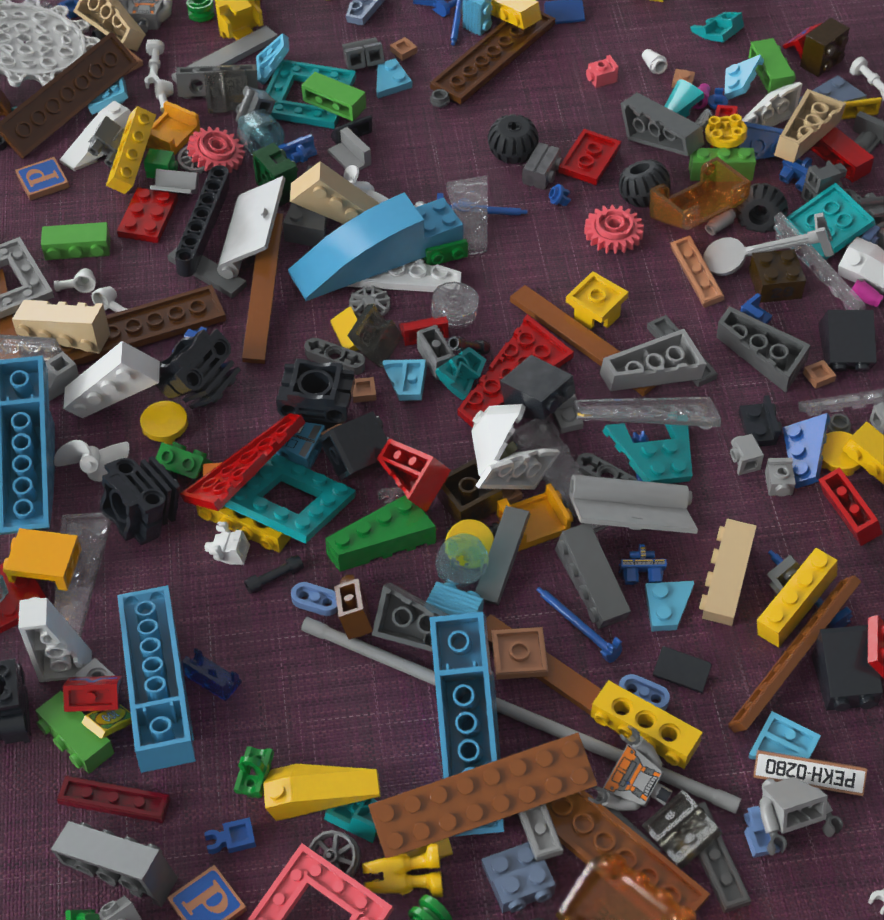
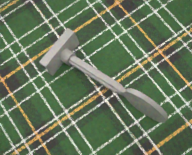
[703,213,834,276]

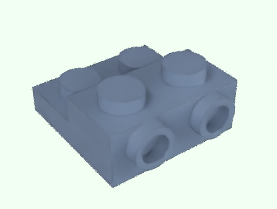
[481,842,556,913]

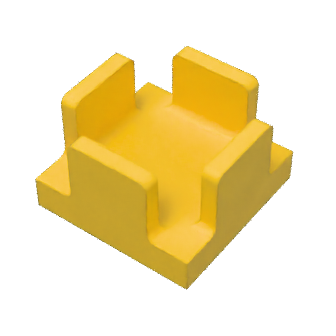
[216,0,263,41]
[566,271,629,329]

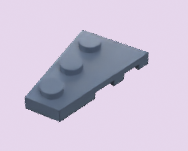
[346,0,384,25]
[798,75,867,104]

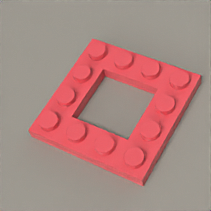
[248,843,394,920]

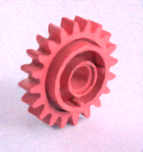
[187,126,245,173]
[584,205,644,254]

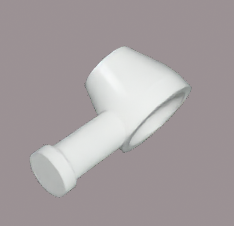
[154,79,173,113]
[54,268,96,293]
[92,286,127,313]

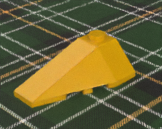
[263,764,381,821]

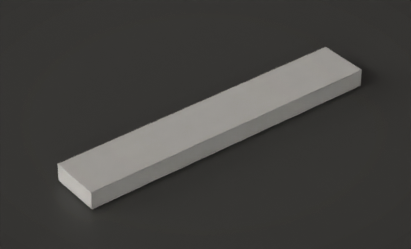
[171,26,278,85]

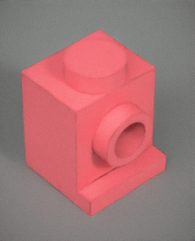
[586,55,619,88]

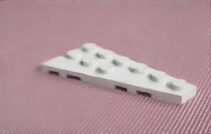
[348,259,461,294]

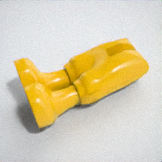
[362,843,443,898]

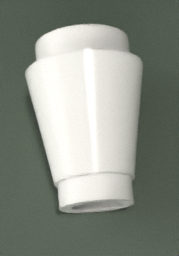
[642,49,668,74]

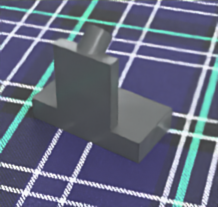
[853,111,884,154]

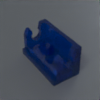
[182,648,242,701]

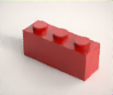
[810,127,874,183]
[819,467,882,546]

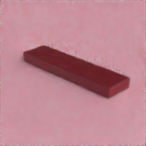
[57,776,171,823]

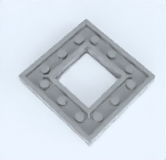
[0,237,54,319]

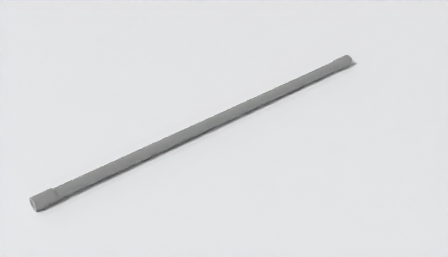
[301,617,742,814]

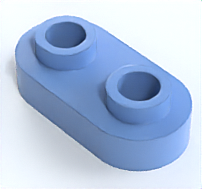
[291,582,338,616]
[619,674,670,710]

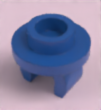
[708,88,728,110]
[549,184,571,206]

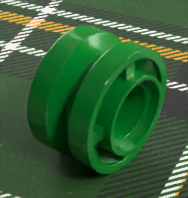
[186,0,215,22]
[408,895,453,920]

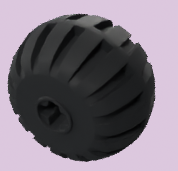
[488,114,539,164]
[619,159,671,207]
[735,183,788,233]

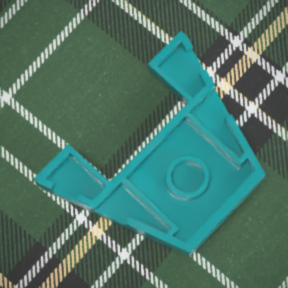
[603,417,693,484]

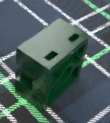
[252,142,298,207]

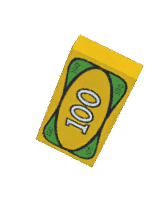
[82,704,132,739]

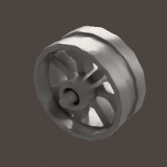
[309,830,361,878]

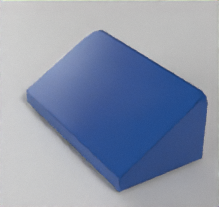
[544,0,585,24]

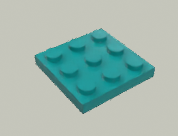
[784,183,876,262]

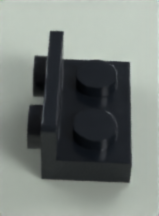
[738,395,782,447]

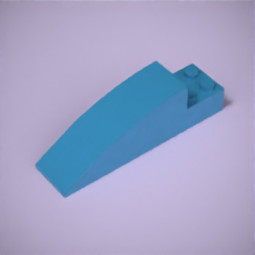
[288,192,463,301]
[0,355,55,535]
[117,585,196,773]
[430,612,504,837]

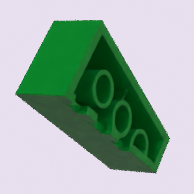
[325,495,436,572]

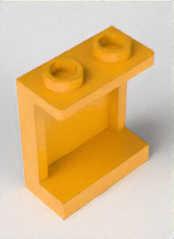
[146,101,200,156]
[497,483,573,551]
[3,528,82,591]

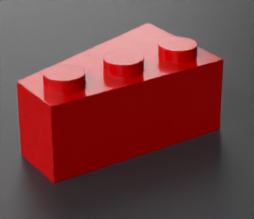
[377,438,451,512]

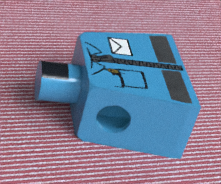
[276,422,325,470]

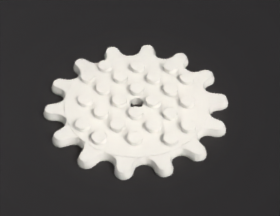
[0,0,100,87]

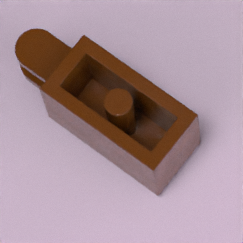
[334,575,373,640]

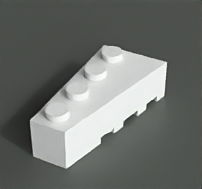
[63,341,160,418]
[18,597,92,682]

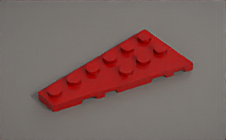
[458,314,574,428]
[180,413,305,511]

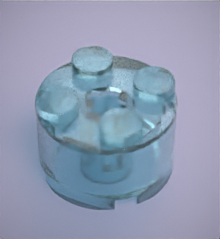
[237,109,285,155]
[435,533,489,587]

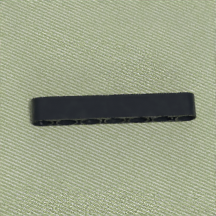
[175,165,230,277]

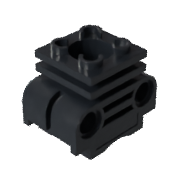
[155,329,241,409]
[276,359,355,430]
[100,456,180,545]
[0,658,31,744]

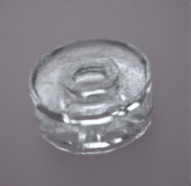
[431,282,479,328]

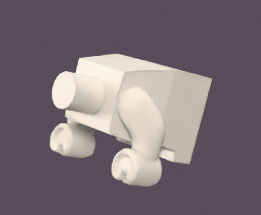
[205,522,250,565]

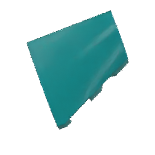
[691,12,744,42]
[664,79,704,118]
[435,347,487,400]
[324,798,378,843]

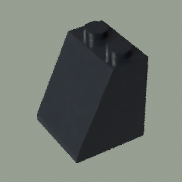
[818,310,877,372]
[500,355,576,419]
[319,411,389,481]
[811,625,883,712]

